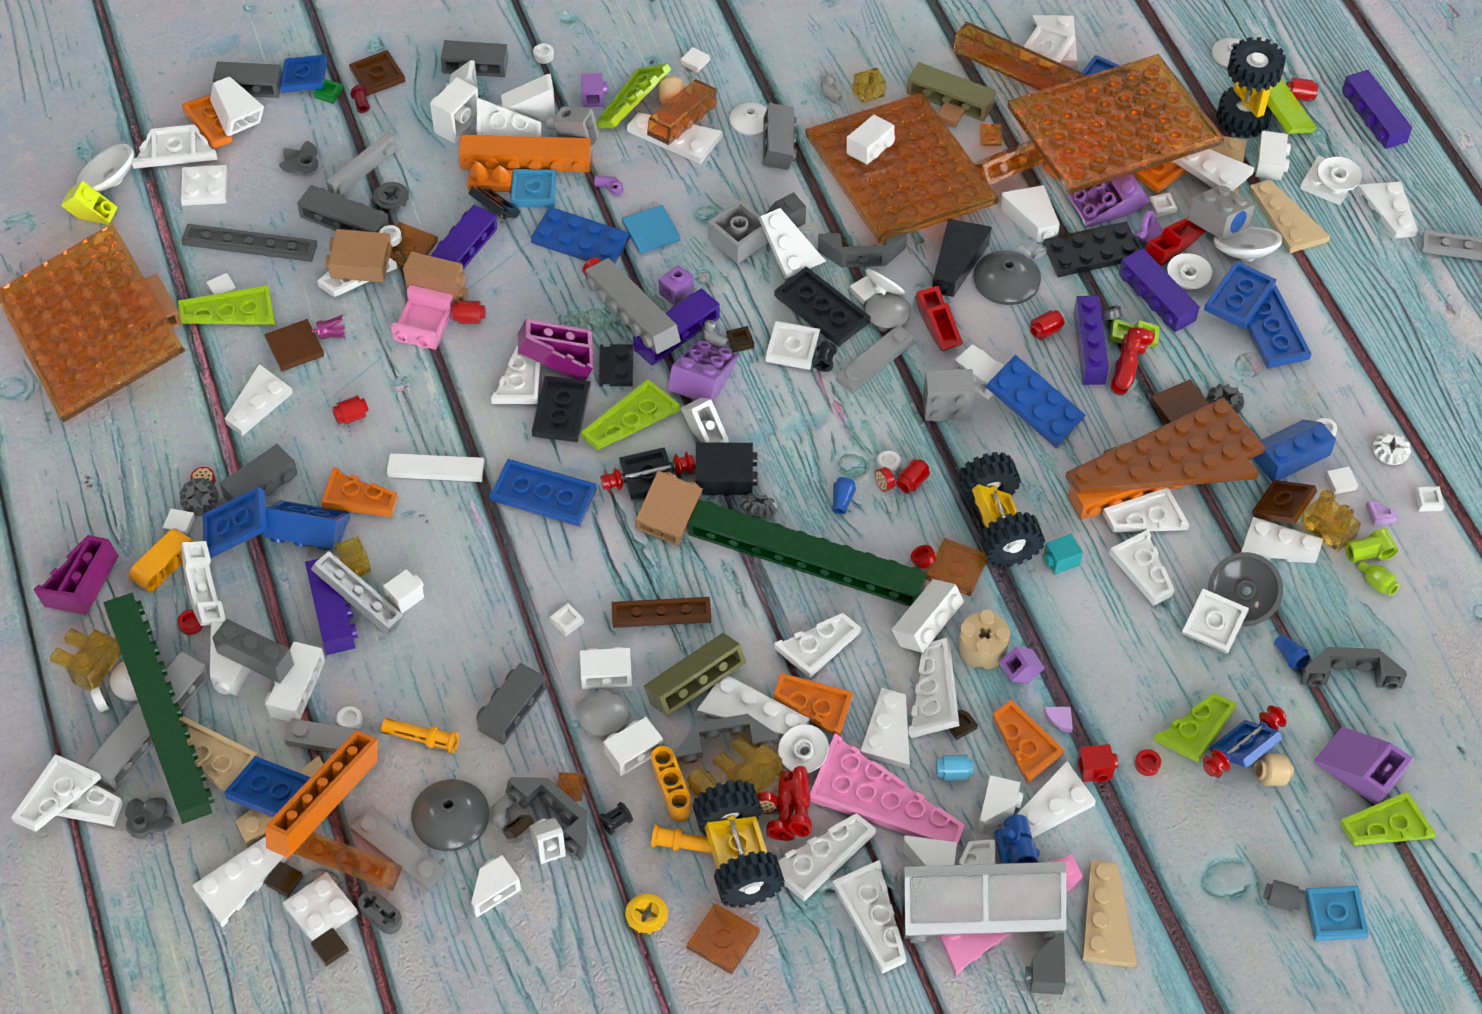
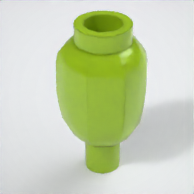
[1358,561,1400,596]

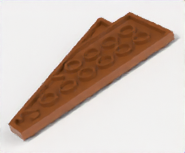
[1066,398,1265,494]

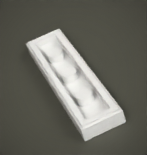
[387,453,485,482]

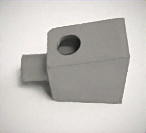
[546,106,600,150]

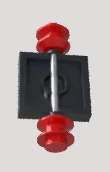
[600,447,696,500]

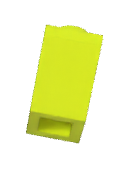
[60,180,118,225]

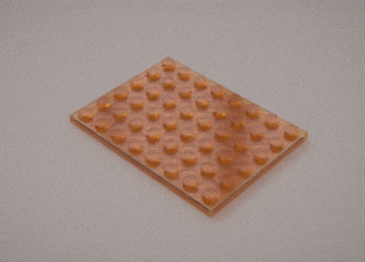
[1007,54,1224,194]
[805,92,999,243]
[0,223,186,423]

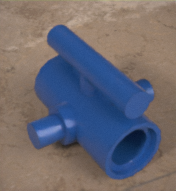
[994,814,1040,864]

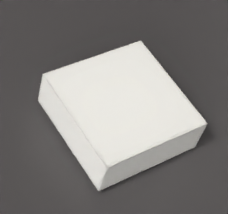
[680,47,710,73]
[1149,192,1178,218]
[206,273,237,295]
[849,276,880,305]
[1326,467,1358,495]
[1414,486,1444,512]
[163,508,195,535]
[549,603,584,637]

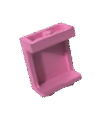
[391,285,454,350]

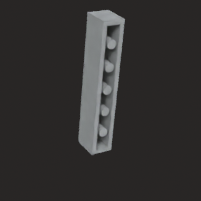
[586,258,681,354]
[85,651,210,792]

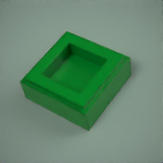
[314,79,343,104]

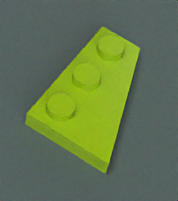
[1154,693,1237,763]
[1339,791,1436,845]

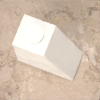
[498,74,555,121]
[210,76,264,136]
[1000,185,1060,243]
[210,621,251,696]

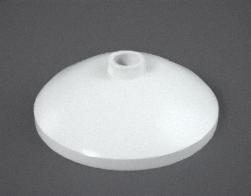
[77,144,134,192]
[1214,227,1282,262]

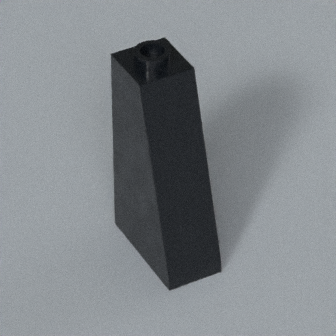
[932,219,992,297]

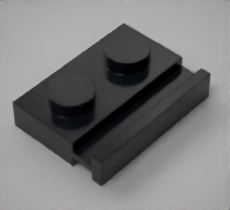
[468,186,521,219]
[599,344,633,387]

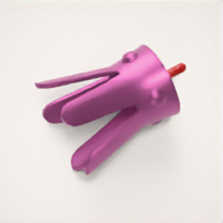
[311,315,346,339]

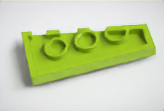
[596,63,671,129]
[178,285,275,325]
[581,379,681,451]

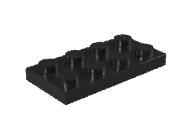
[1043,221,1140,278]
[774,266,871,347]

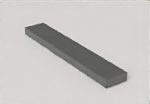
[181,224,317,262]

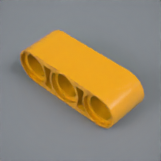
[128,528,195,592]
[651,746,691,822]

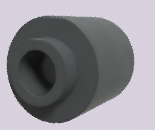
[1263,879,1305,912]

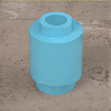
[936,755,974,781]

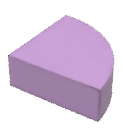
[1366,501,1398,525]
[1044,707,1073,733]

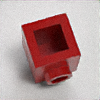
[1077,744,1118,782]

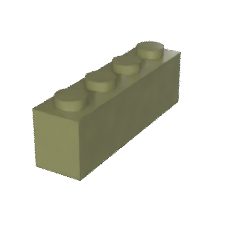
[907,62,996,122]
[644,633,746,716]

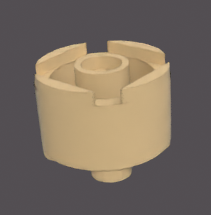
[958,610,1010,670]

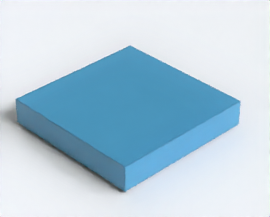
[510,169,557,208]
[622,205,680,254]
[1304,886,1369,941]

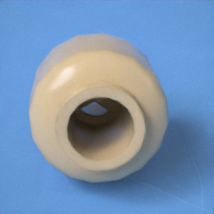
[657,75,686,109]
[1253,753,1294,787]

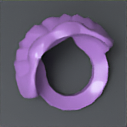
[1133,209,1163,243]

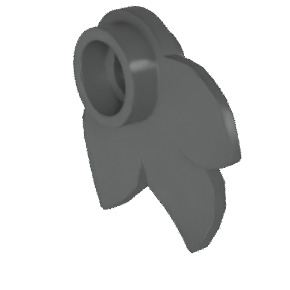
[279,141,318,173]
[125,798,174,838]

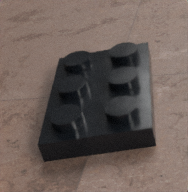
[532,376,591,442]

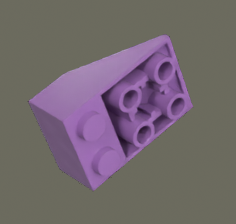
[1068,159,1150,227]
[667,341,739,402]
[1313,727,1413,805]

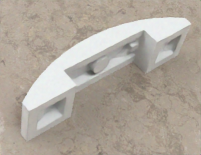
[181,541,226,626]

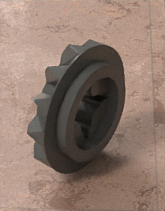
[373,182,409,212]
[1207,383,1245,413]
[179,477,219,516]
[739,493,778,518]

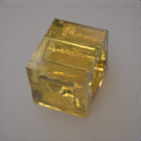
[851,67,886,103]
[335,536,371,577]

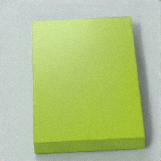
[1267,79,1317,134]

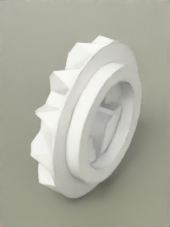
[1372,432,1411,465]

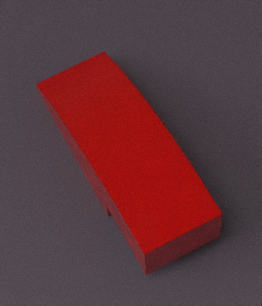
[1145,217,1206,266]
[914,286,963,351]

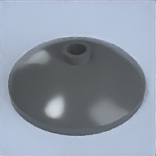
[974,250,1041,305]
[1208,552,1283,626]
[411,779,489,851]

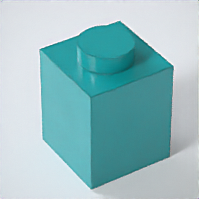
[1042,533,1083,575]

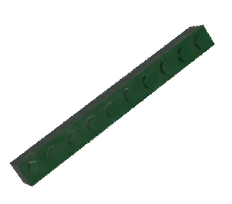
[688,500,927,607]
[103,592,214,824]

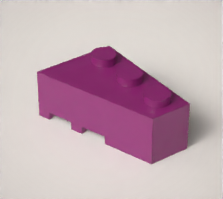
[518,319,593,381]
[33,535,119,615]

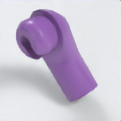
[594,176,623,195]

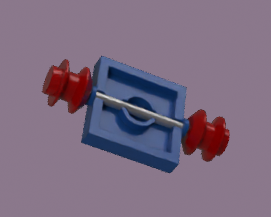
[1203,705,1287,778]

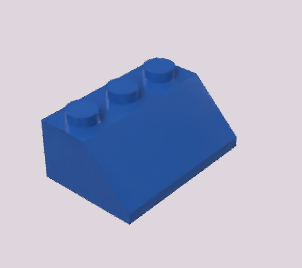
[1253,420,1336,482]
[263,500,350,551]

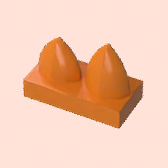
[467,161,513,192]

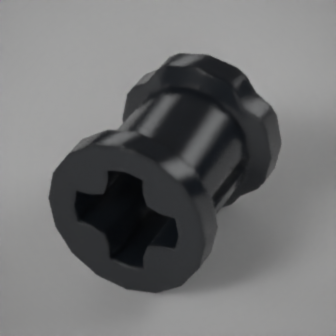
[813,341,837,372]
[599,802,633,835]

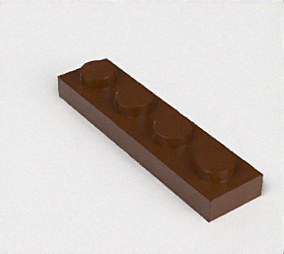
[612,597,711,628]

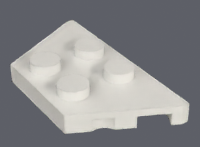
[132,124,217,169]

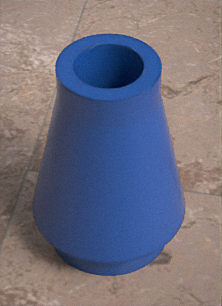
[832,477,856,514]
[1274,634,1310,670]

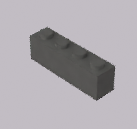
[297,185,389,233]

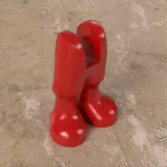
[1111,327,1155,395]
[766,766,812,841]

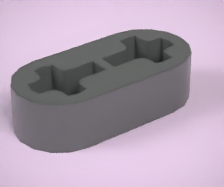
[358,891,402,934]

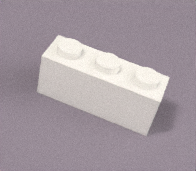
[892,579,964,653]
[265,642,325,722]

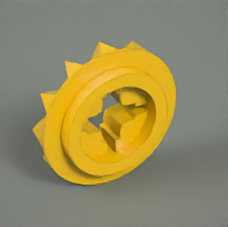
[625,893,668,935]

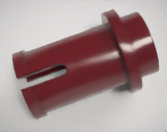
[350,85,370,113]

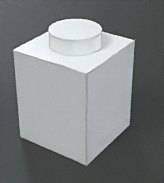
[383,569,424,613]

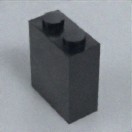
[695,442,758,495]

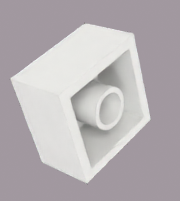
[430,77,478,144]

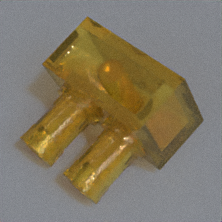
[1301,489,1362,552]
[50,628,121,691]
[713,735,783,793]

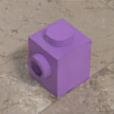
[581,73,608,107]
[658,265,694,305]
[999,646,1045,684]

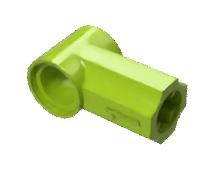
[1345,528,1398,563]

